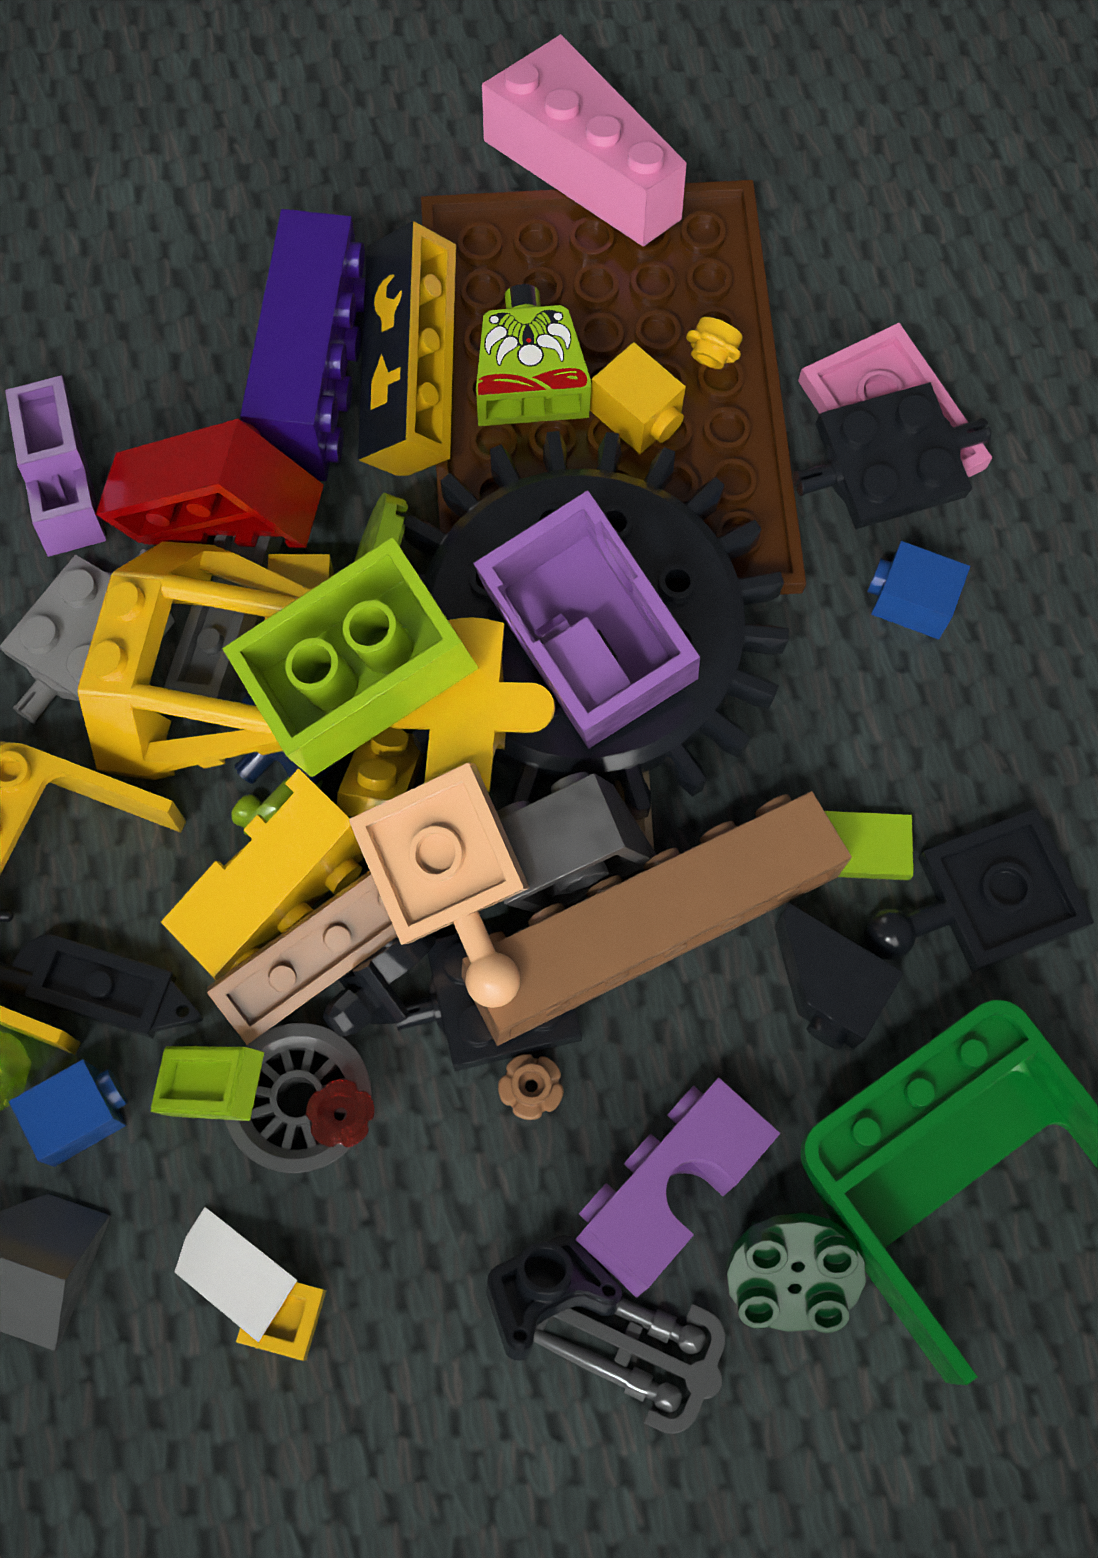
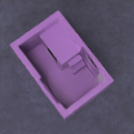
[474,490,700,749]

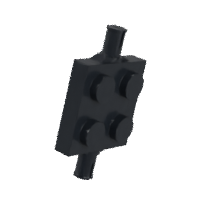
[793,382,991,530]
[396,916,582,1072]

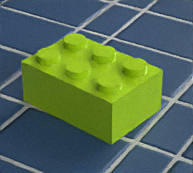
[222,537,479,777]

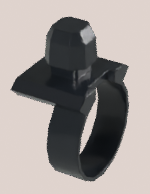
[323,933,436,1036]

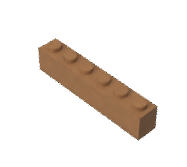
[461,791,852,1046]

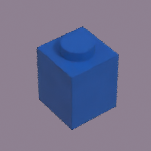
[867,541,970,639]
[9,1059,128,1167]

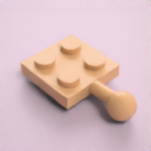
[348,762,530,1008]

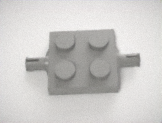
[0,549,175,724]

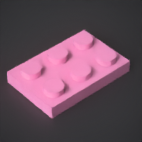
[798,323,992,478]

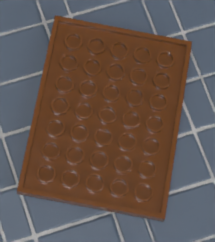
[421,180,806,595]

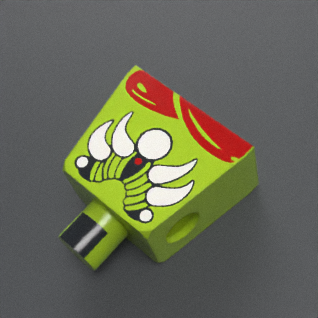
[476,284,591,426]

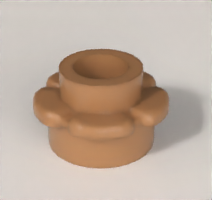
[498,1054,564,1120]

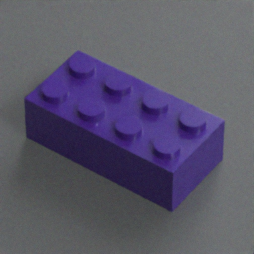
[240,209,365,481]

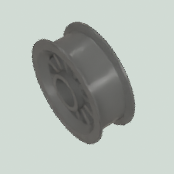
[225,1023,372,1173]

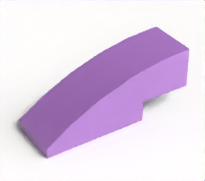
[5,375,107,557]

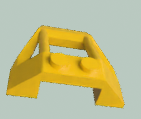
[77,542,310,780]

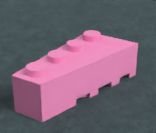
[482,34,687,247]

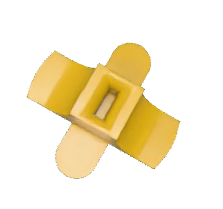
[390,617,555,792]

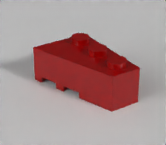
[95,418,324,548]

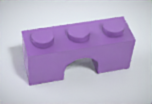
[576,1078,780,1298]

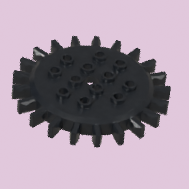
[403,431,789,820]

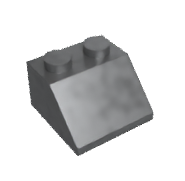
[497,772,656,913]

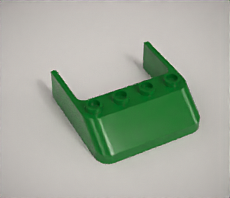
[801,1000,1098,1386]

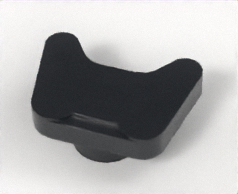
[486,1235,622,1361]

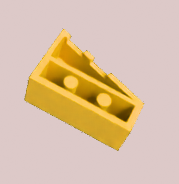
[161,768,364,980]

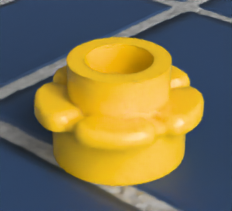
[686,317,743,369]

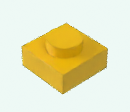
[236,1282,327,1361]

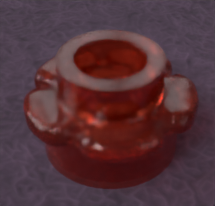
[306,1079,375,1147]

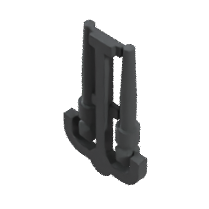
[533,1297,725,1434]

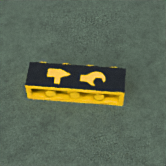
[358,221,456,476]

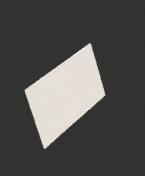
[175,1207,297,1342]

